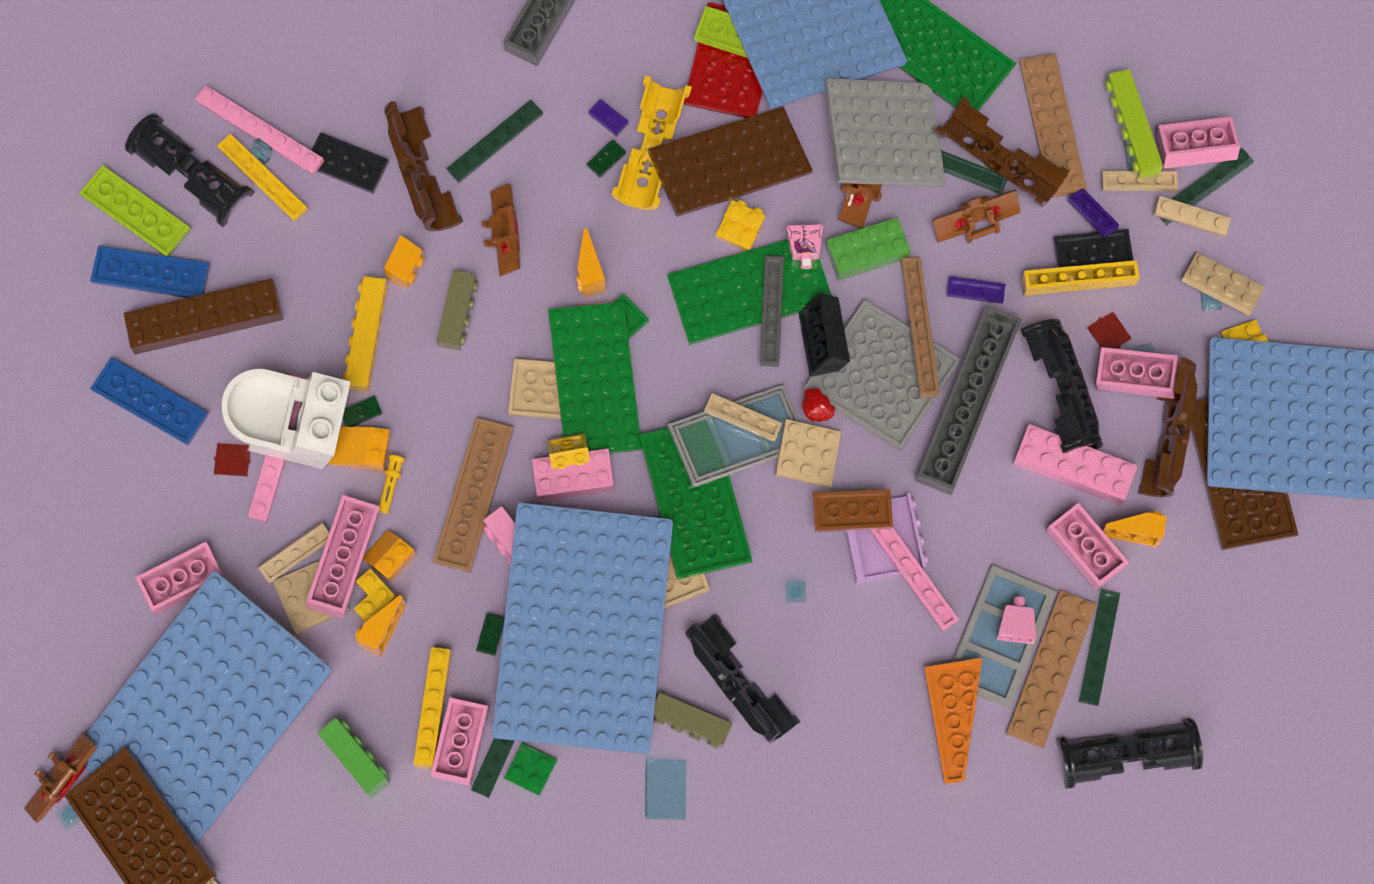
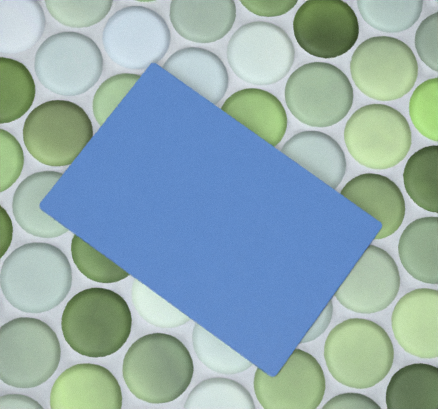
[722,0,907,108]
[1207,337,1374,500]
[492,503,673,754]
[85,572,332,845]

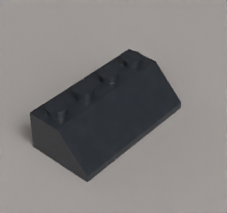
[799,293,850,377]

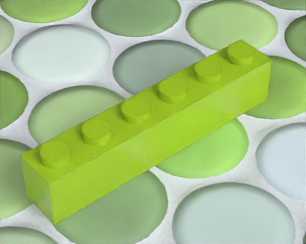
[1105,69,1163,179]

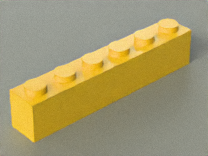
[1021,260,1140,296]
[342,276,388,392]
[413,647,452,769]

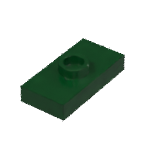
[587,140,626,178]
[343,396,382,427]
[476,614,505,656]

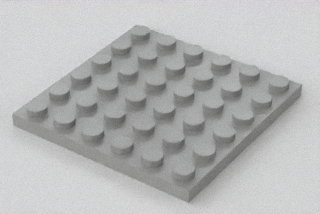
[825,78,945,187]
[804,300,961,451]

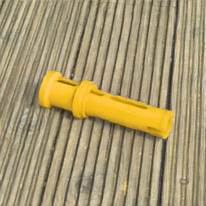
[379,455,406,514]

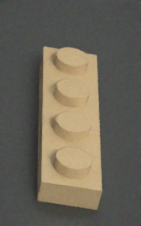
[1102,171,1178,191]
[1153,196,1231,237]
[704,393,782,442]
[257,522,329,583]

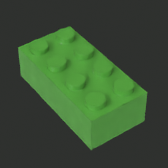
[826,217,911,281]
[317,718,390,799]

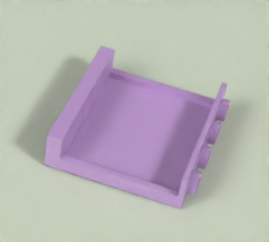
[845,493,928,584]

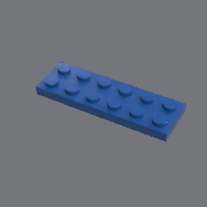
[90,246,210,298]
[90,357,208,446]

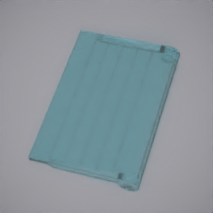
[645,759,686,820]

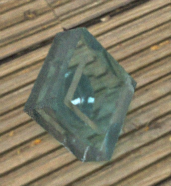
[251,138,273,164]
[1201,291,1222,311]
[785,581,806,603]
[55,804,81,831]

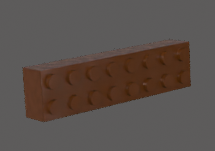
[123,278,283,355]

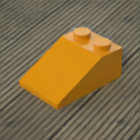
[575,228,606,298]
[328,427,392,472]
[1102,511,1167,547]
[355,595,406,657]

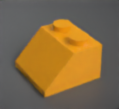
[384,235,425,289]
[363,530,416,584]

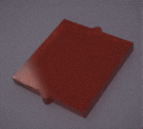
[1087,312,1132,349]
[213,443,251,477]

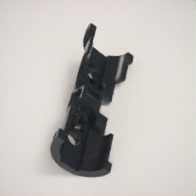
[125,114,255,227]
[1020,319,1103,453]
[685,614,800,744]
[1056,718,1203,789]

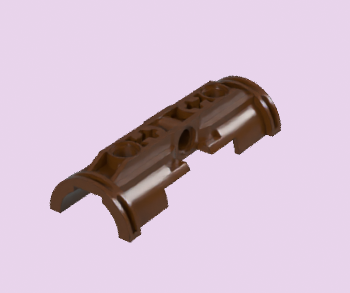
[935,97,1069,207]
[384,101,463,231]
[1138,357,1198,497]

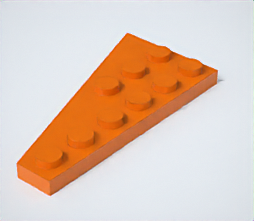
[924,658,983,785]

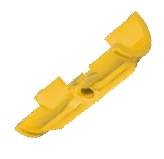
[612,76,692,210]

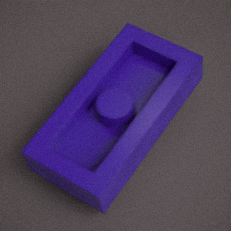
[588,99,629,137]

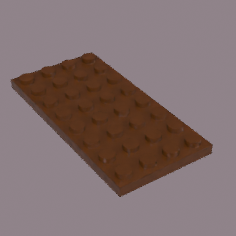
[648,107,813,217]
[1191,399,1299,551]
[65,747,217,884]

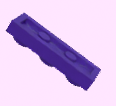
[1068,188,1119,237]
[947,276,1006,304]

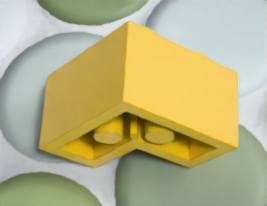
[354,569,396,622]

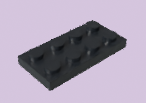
[311,132,389,194]
[1053,229,1134,268]

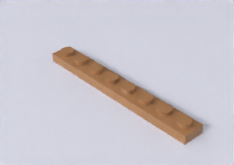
[901,257,940,397]

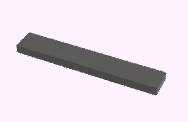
[760,256,784,367]

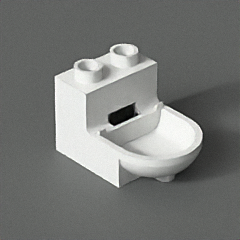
[221,369,350,469]

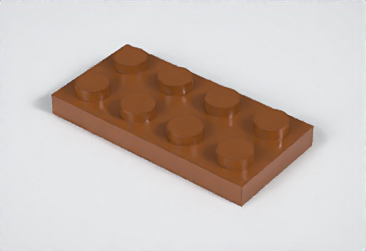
[813,489,893,532]

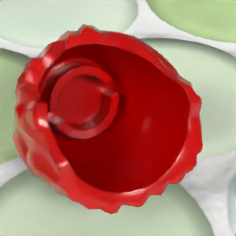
[802,388,835,422]

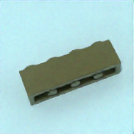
[437,270,479,351]
[653,693,732,749]

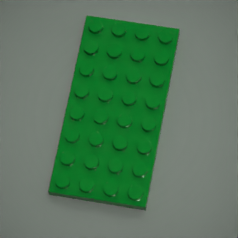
[880,0,1016,111]
[667,240,832,345]
[548,302,642,454]
[639,419,753,580]

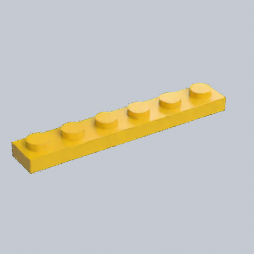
[217,133,308,222]

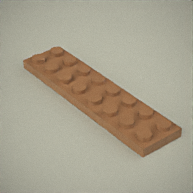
[1019,53,1087,198]
[433,417,514,573]
[1006,590,1097,749]

